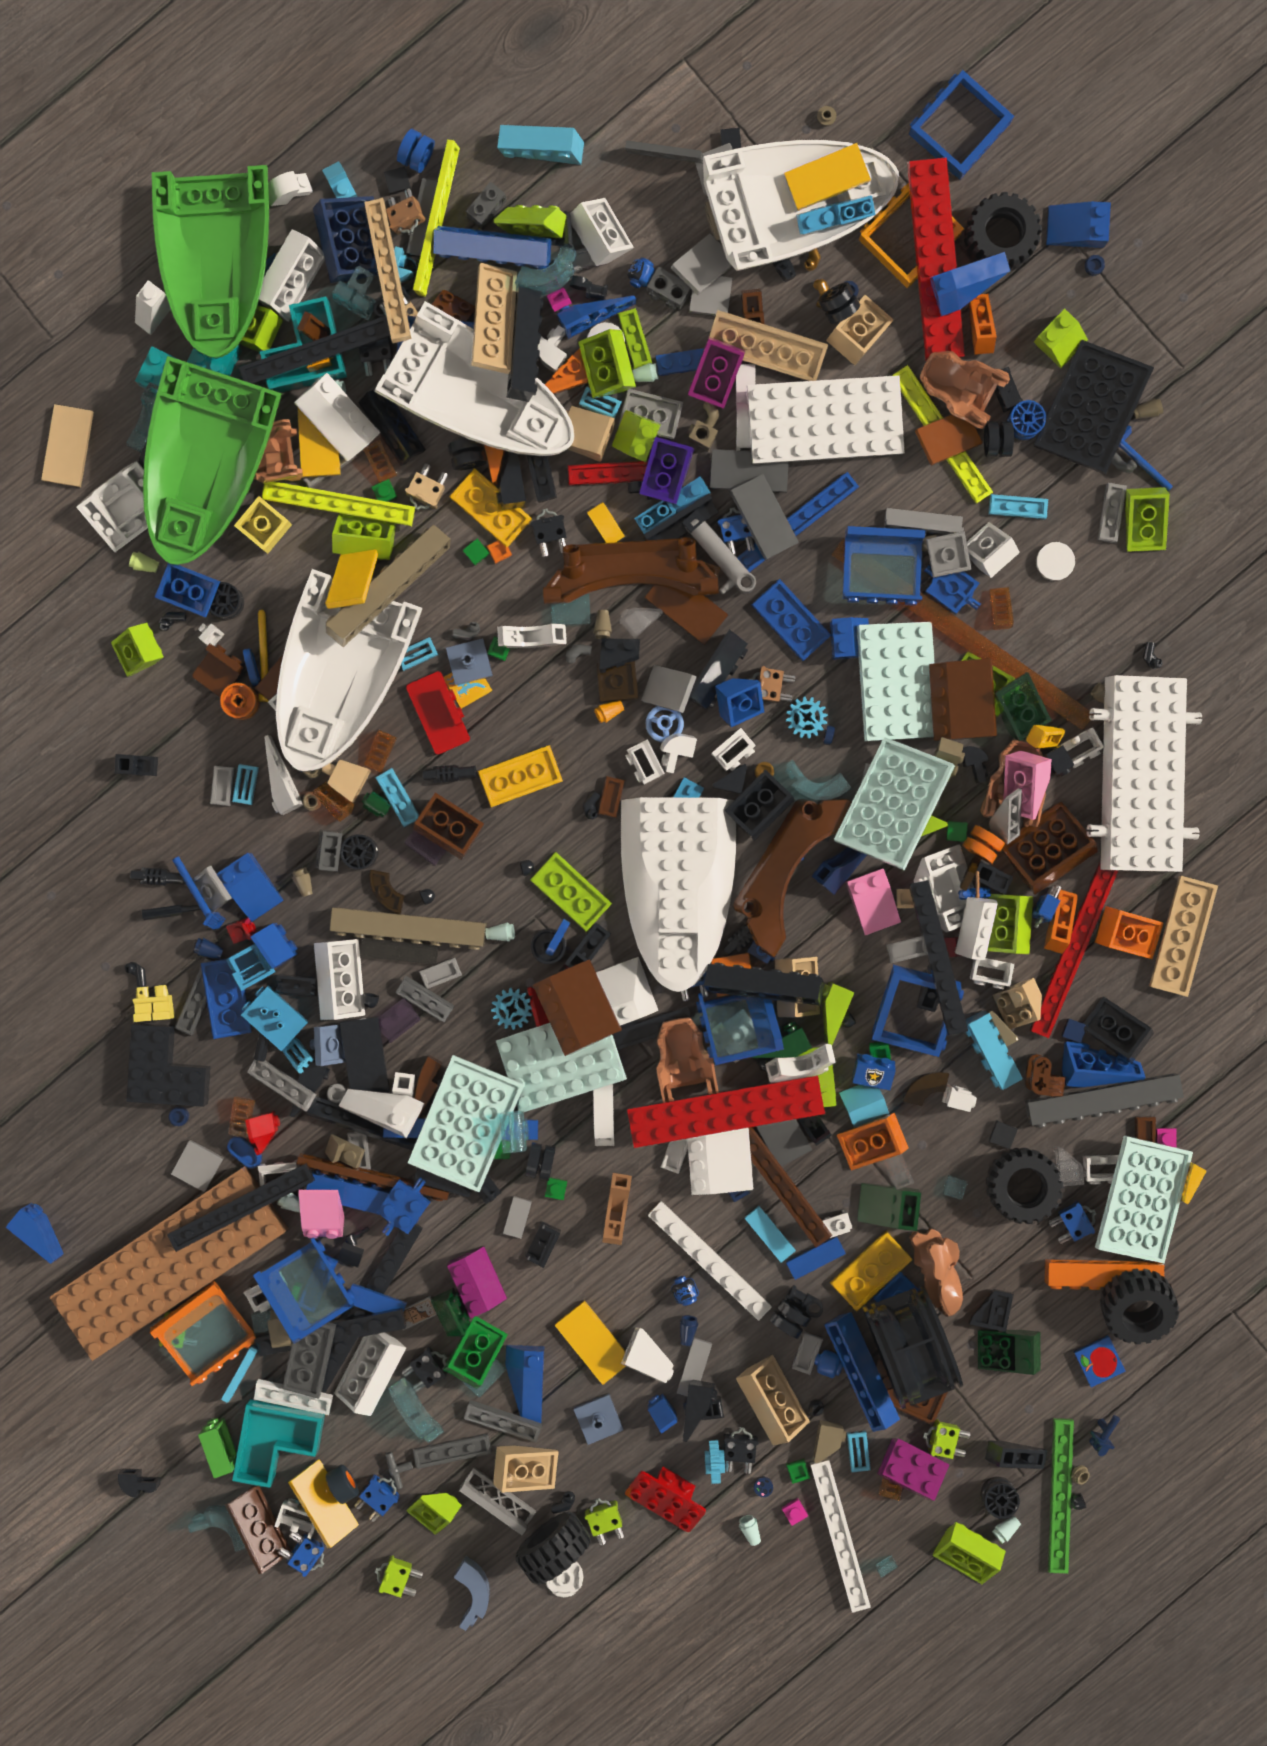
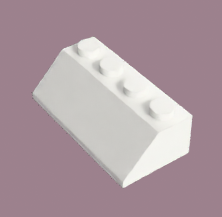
[258,229,325,322]
[294,373,380,461]
[314,939,365,1020]
[334,1333,406,1416]

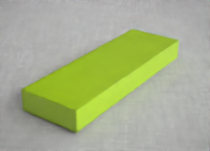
[617,308,652,369]

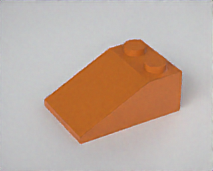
[1095,906,1163,959]
[837,1113,909,1171]

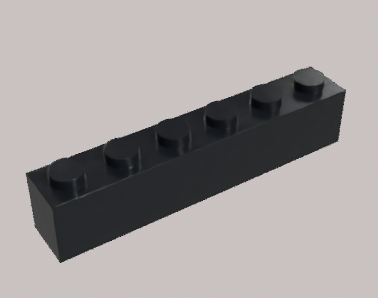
[506,286,543,402]
[704,962,824,1006]

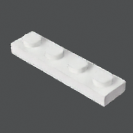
[254,1379,333,1415]

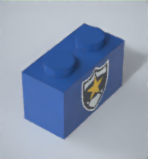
[852,1054,896,1090]

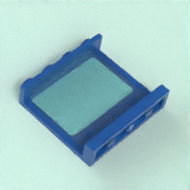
[842,526,925,606]
[696,993,784,1065]
[253,1238,355,1344]

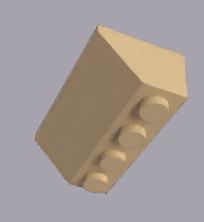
[736,1355,810,1446]

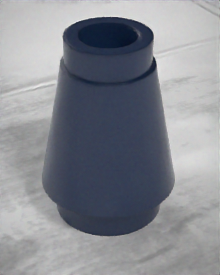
[193,938,224,959]
[680,1315,698,1346]

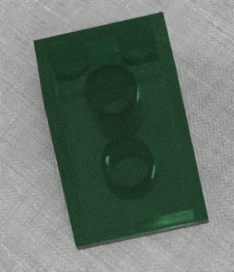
[994,672,1052,741]

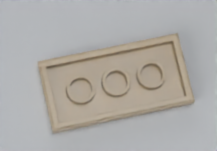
[41,404,94,488]

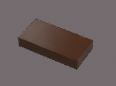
[297,312,331,341]
[598,776,625,818]
[1135,1116,1156,1143]

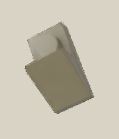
[325,1134,365,1168]
[267,1309,291,1348]

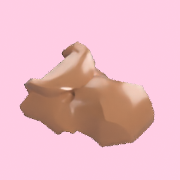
[920,351,1010,429]
[254,419,303,483]
[980,740,1046,827]
[656,1017,719,1103]
[909,1228,963,1317]

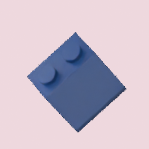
[830,617,869,660]
[715,678,764,727]
[251,923,297,969]

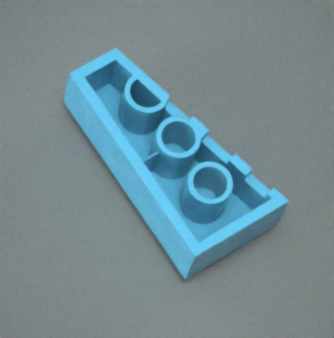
[497,125,584,165]
[965,1010,1023,1090]

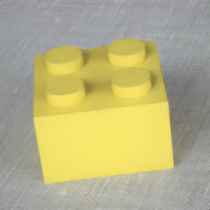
[234,496,292,554]

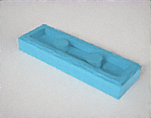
[988,494,1048,519]
[375,768,420,827]
[744,1206,796,1263]
[221,1345,258,1403]

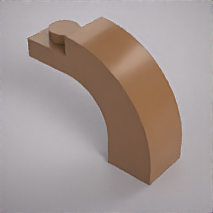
[602,1173,632,1245]

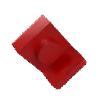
[226,917,256,944]

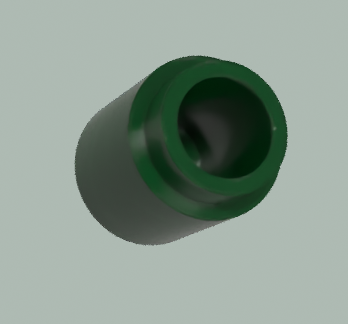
[361,791,391,818]

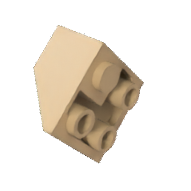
[993,978,1042,1029]

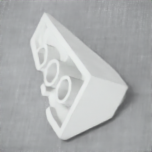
[264,735,303,815]
[339,1089,424,1138]

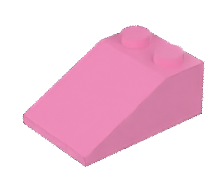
[1003,751,1051,820]
[845,869,901,935]
[299,1190,344,1239]

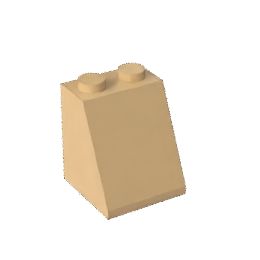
[566,406,615,462]

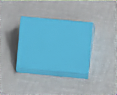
[839,1084,889,1128]

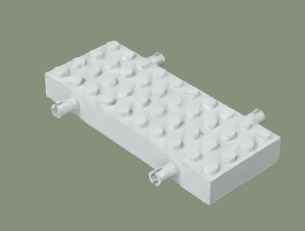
[1087,675,1202,872]

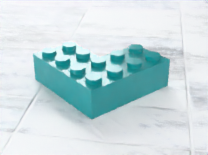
[260,296,347,393]
[135,345,242,394]
[232,1399,325,1488]

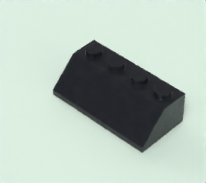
[689,629,748,710]

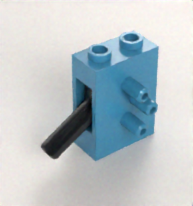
[241,986,308,1062]

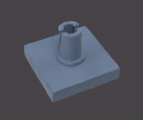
[446,638,493,686]
[310,1024,346,1066]
[574,1393,623,1445]

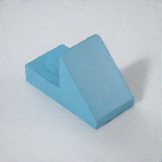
[322,161,357,198]
[394,246,414,284]

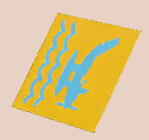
[444,672,492,709]

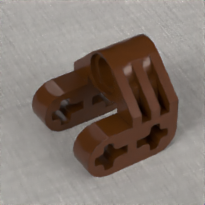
[1024,1054,1066,1096]

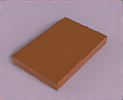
[915,415,982,466]

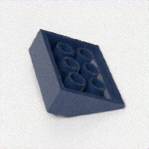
[313,196,379,283]

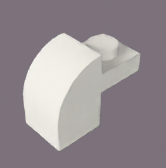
[268,171,313,206]
[538,325,567,373]
[660,733,697,773]
[392,1072,415,1098]

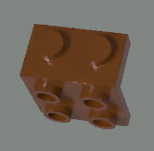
[431,290,475,321]
[193,643,245,697]

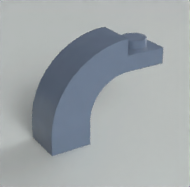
[454,1556,490,1631]

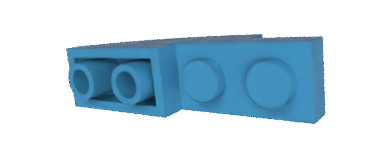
[796,195,875,234]
[634,477,711,534]

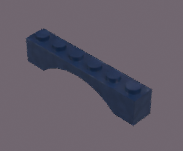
[812,847,867,895]

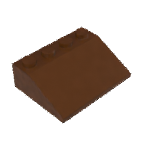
[929,658,997,741]
[1002,801,1098,895]
[533,959,622,1056]

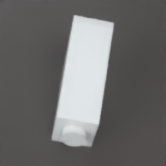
[135,280,171,335]
[621,1328,673,1383]

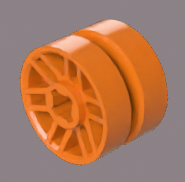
[220,683,260,720]
[962,825,1005,864]

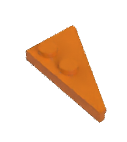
[545,348,588,394]

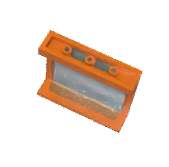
[150,1281,256,1386]

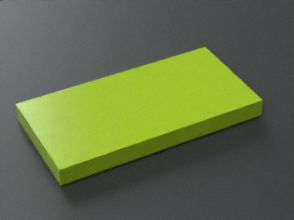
[530,852,612,932]

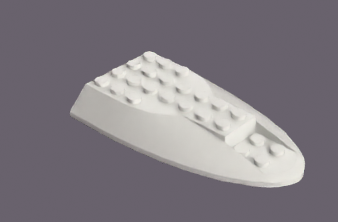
[703,140,899,271]
[374,301,574,456]
[276,569,422,772]
[621,797,736,992]

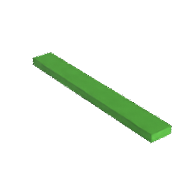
[1048,1418,1074,1573]

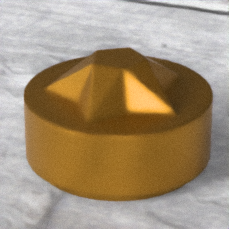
[755,762,774,777]

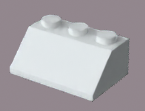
[570,198,634,266]
[955,897,998,960]

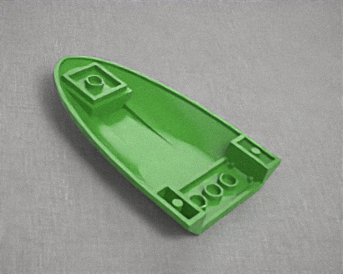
[152,165,269,359]
[143,356,282,565]

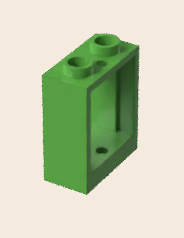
[198,1418,237,1478]

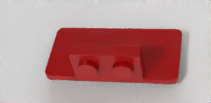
[406,671,470,755]
[625,1466,706,1532]

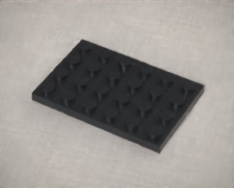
[1034,340,1154,475]

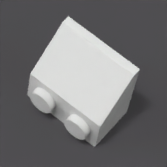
[967,522,1020,578]

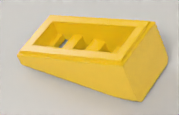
[1026,725,1065,748]
[1181,1162,1206,1204]

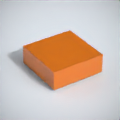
[487,540,512,564]

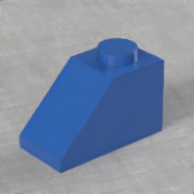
[648,1394,677,1434]

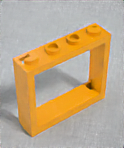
[859,183,964,289]

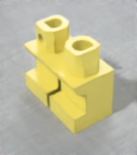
[133,985,174,1022]

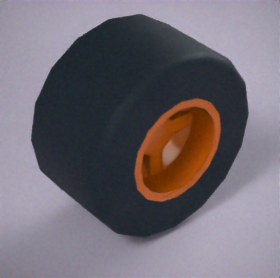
[326,1465,359,1504]

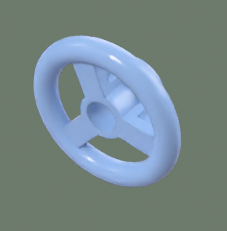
[646,706,684,742]

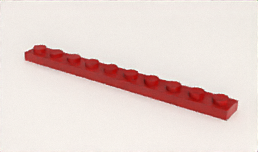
[1030,860,1119,1038]

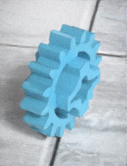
[786,697,828,739]
[491,988,532,1030]
[705,1440,725,1484]

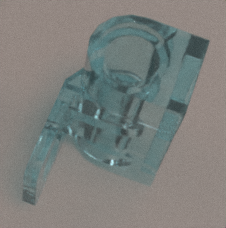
[332,266,376,320]
[500,1111,529,1153]

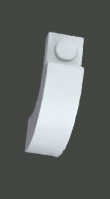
[497,624,566,648]
[765,1044,836,1083]
[593,1084,614,1146]

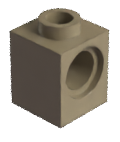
[687,420,718,452]

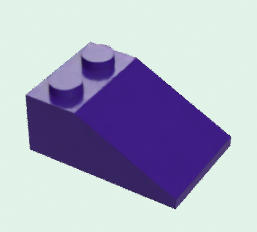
[639,437,694,504]

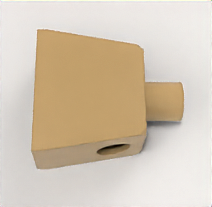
[322,760,371,802]

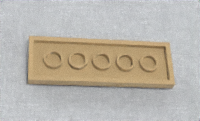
[471,263,517,374]
[709,310,828,381]
[1149,876,1218,997]

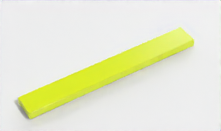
[413,139,460,297]
[892,365,993,504]
[262,482,415,526]

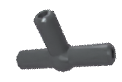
[385,1452,413,1490]

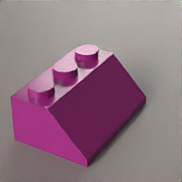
[447,1246,507,1318]

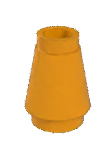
[594,700,624,723]

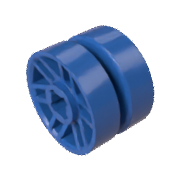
[397,129,435,173]
[1007,400,1046,440]

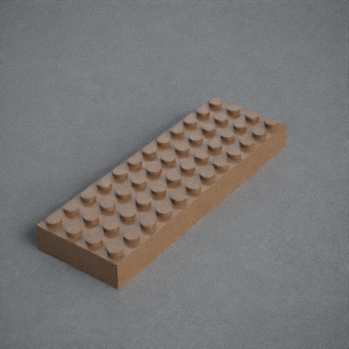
[50,1166,288,1361]

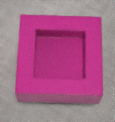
[547,287,572,312]
[1156,1128,1177,1148]
[782,1498,808,1526]

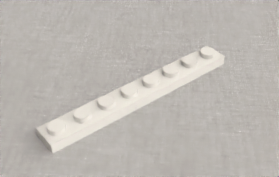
[648,1201,772,1321]
[810,1458,871,1613]

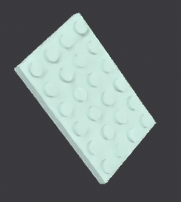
[857,622,934,741]
[834,737,955,870]
[496,1023,627,1113]
[408,1055,524,1192]
[1095,1136,1193,1263]

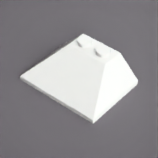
[76,461,148,552]
[914,844,974,932]
[596,957,658,1025]

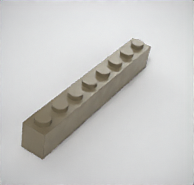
[326,524,451,647]
[330,907,487,950]

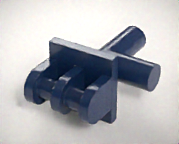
[1089,1415,1120,1456]

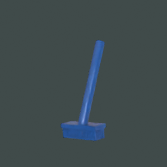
[1118,425,1173,491]
[172,856,226,929]

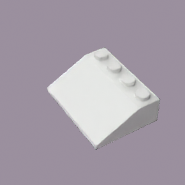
[687,1128,753,1195]

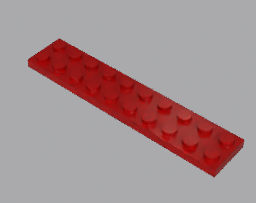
[907,158,965,361]
[627,1075,825,1148]

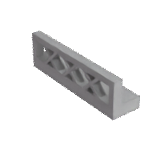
[884,508,964,535]
[459,1467,536,1535]

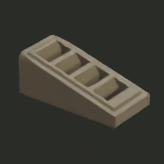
[986,1010,1019,1047]

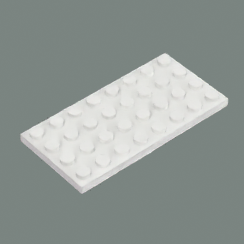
[747,376,905,464]

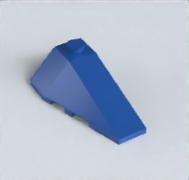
[930,252,1010,316]
[557,296,636,339]
[1062,1042,1146,1087]
[505,1345,544,1423]

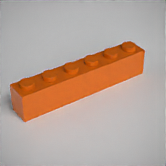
[1045,1259,1165,1290]

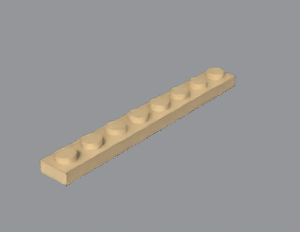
[364,198,412,343]

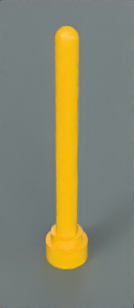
[258,610,269,702]

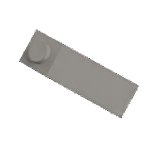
[989,788,1022,844]

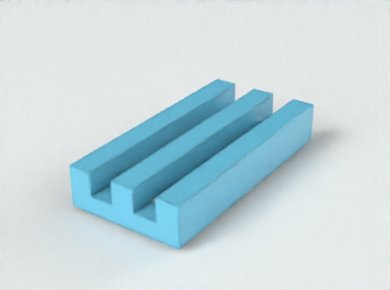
[579,386,622,420]
[401,637,438,671]
[232,764,259,805]
[282,1037,314,1074]
[847,1431,870,1472]

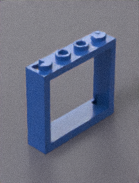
[909,70,1014,180]
[872,964,964,1057]

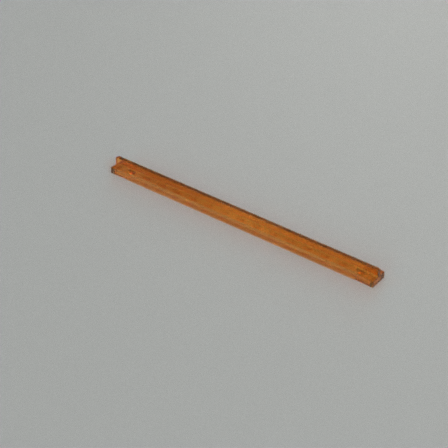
[832,538,1094,730]

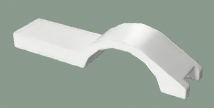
[736,364,755,451]

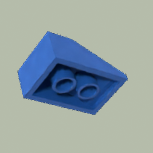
[1046,201,1111,248]
[155,563,220,617]
[217,853,284,922]
[6,1203,64,1264]

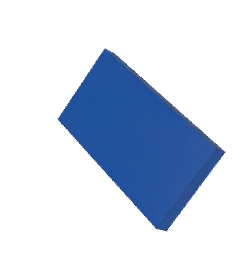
[751,579,831,662]
[200,959,252,1039]

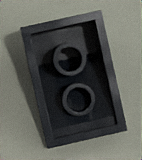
[1083,996,1154,1064]

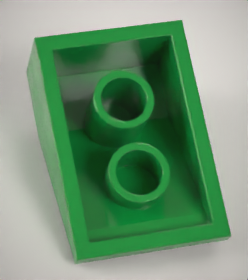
[444,1316,508,1389]

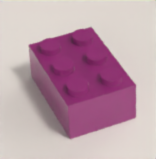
[688,337,745,409]
[877,1438,949,1501]

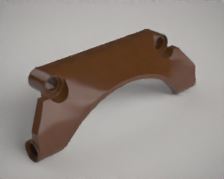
[543,537,719,604]
[733,799,852,958]

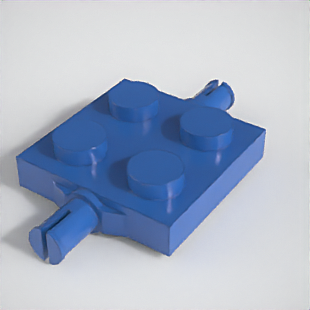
[924,565,981,615]
[377,1178,431,1236]

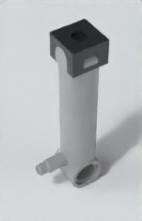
[682,510,756,594]

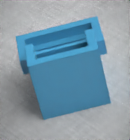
[226,944,275,991]

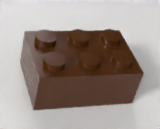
[413,792,484,860]

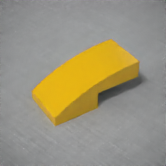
[587,502,625,543]

